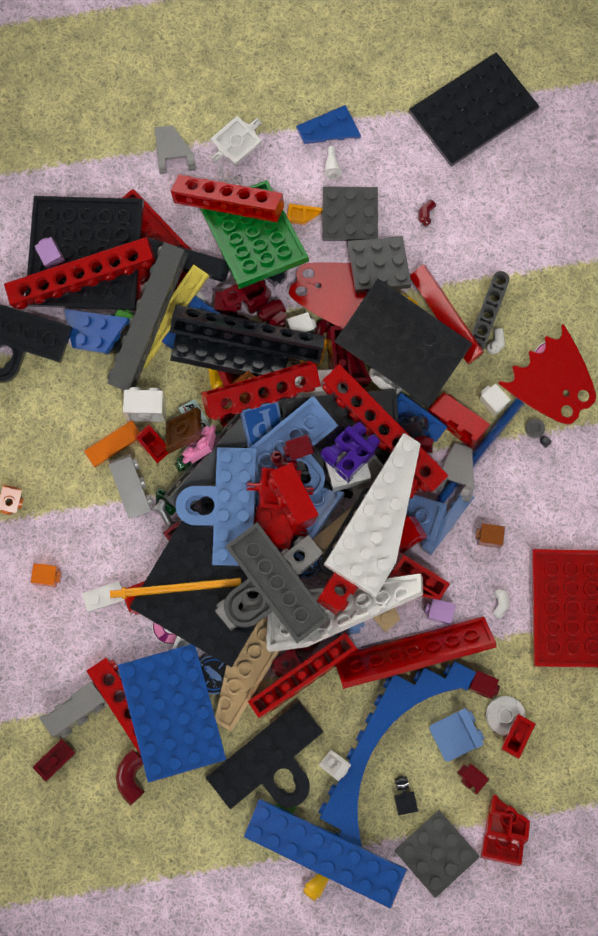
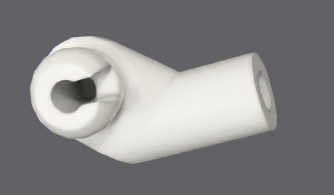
[487,328,505,354]
[492,589,510,619]

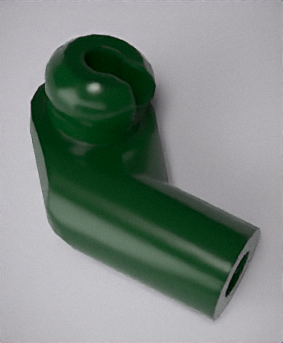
[155,488,176,515]

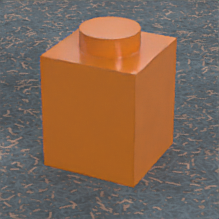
[30,563,62,588]

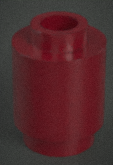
[257,299,286,324]

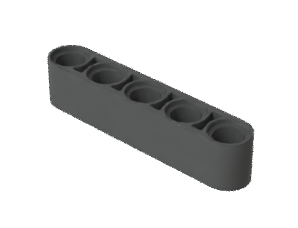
[472,271,510,359]

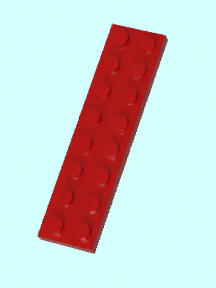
[336,616,497,689]

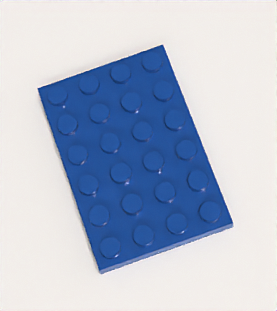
[118,644,226,783]

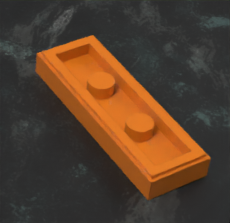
[84,420,140,468]

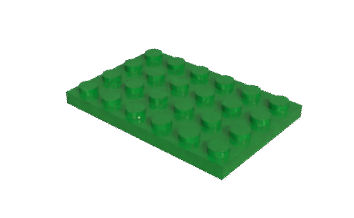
[200,180,309,289]

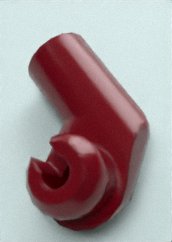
[418,199,436,226]
[315,320,335,336]
[271,451,297,470]

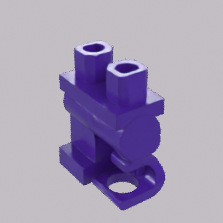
[321,422,380,483]

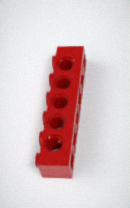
[171,174,285,222]
[201,361,321,420]
[248,632,359,718]
[86,657,141,756]

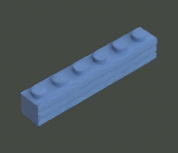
[421,492,474,556]

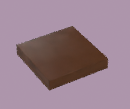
[165,407,201,453]

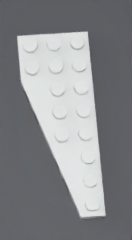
[324,433,420,597]

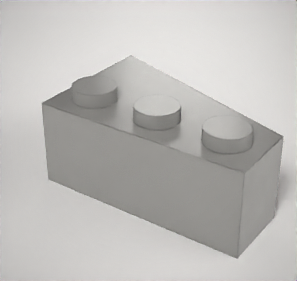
[108,454,153,519]
[39,682,106,739]

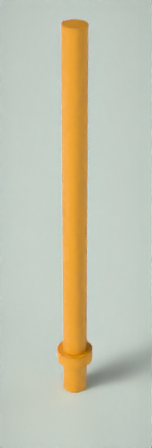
[110,578,241,599]

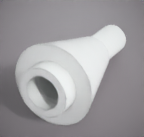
[324,146,342,179]

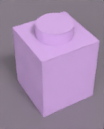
[35,237,66,269]
[425,599,456,625]

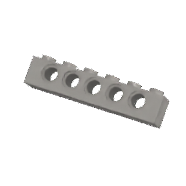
[215,535,324,631]

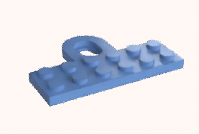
[250,395,339,497]
[176,447,257,566]

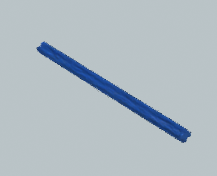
[435,398,525,504]

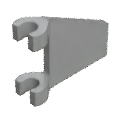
[155,125,196,174]
[435,443,474,503]

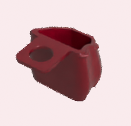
[221,279,272,314]

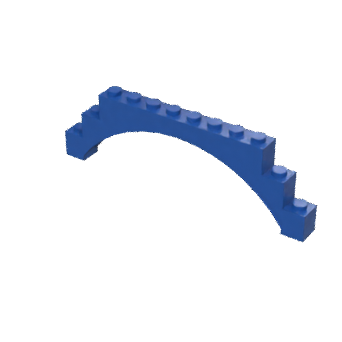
[318,661,476,847]

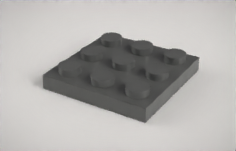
[323,187,378,241]
[347,236,411,293]
[394,810,480,898]

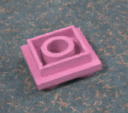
[183,425,216,464]

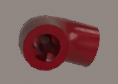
[115,749,145,806]

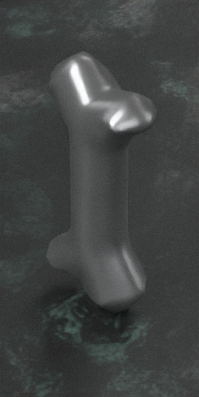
[151,499,175,530]

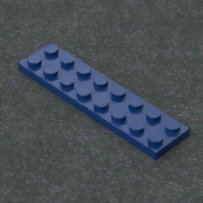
[244,799,407,909]

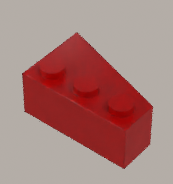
[428,392,490,449]
[268,462,319,535]
[387,551,450,600]

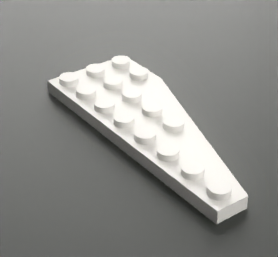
[266,574,423,652]

